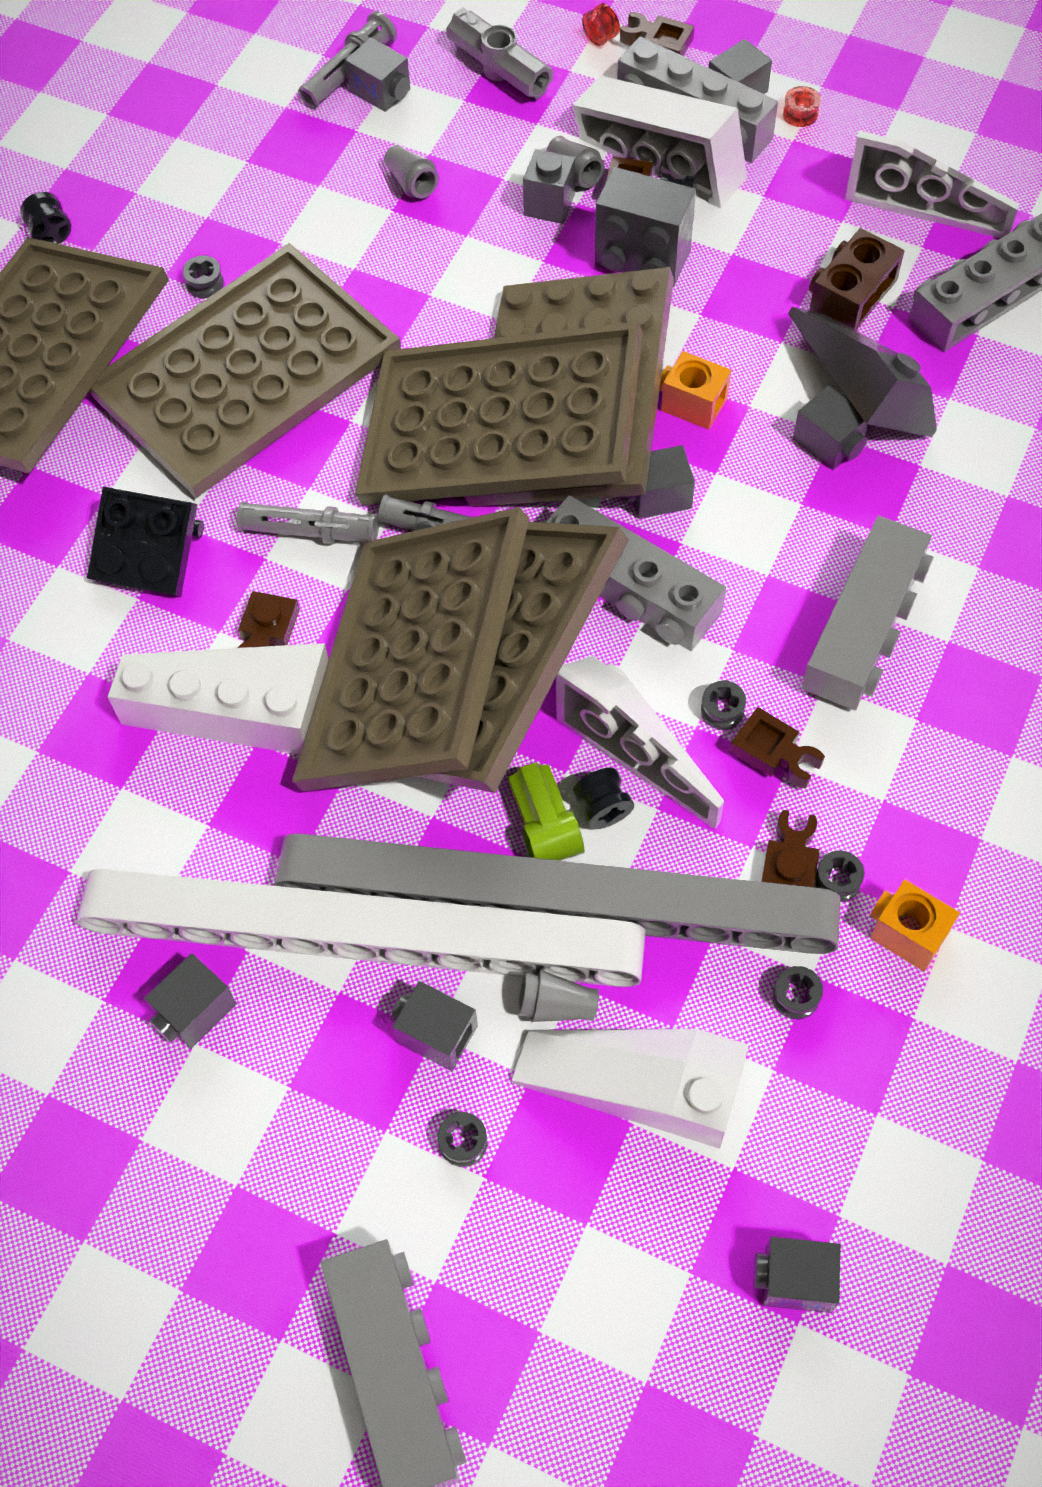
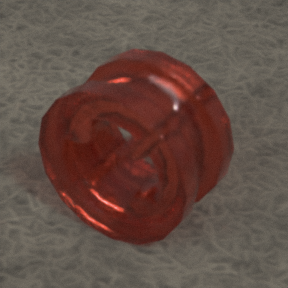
[582,3,620,46]
[783,86,821,127]

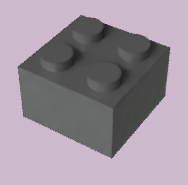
[595,167,696,287]

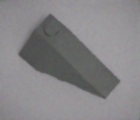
[788,306,937,437]

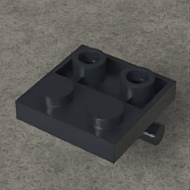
[87,486,204,596]

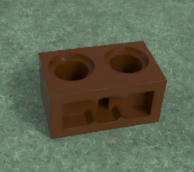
[809,228,905,331]

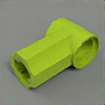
[508,762,585,861]

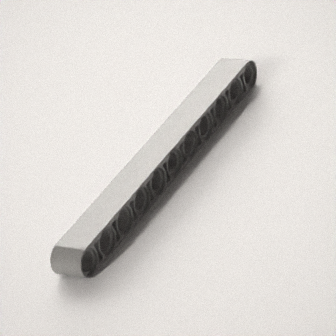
[274,834,841,954]

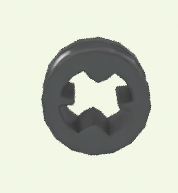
[183,255,224,299]
[701,680,746,730]
[815,850,865,902]
[773,966,823,1020]
[437,1112,488,1167]

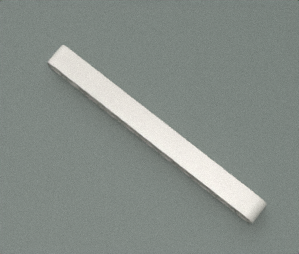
[77,869,646,987]

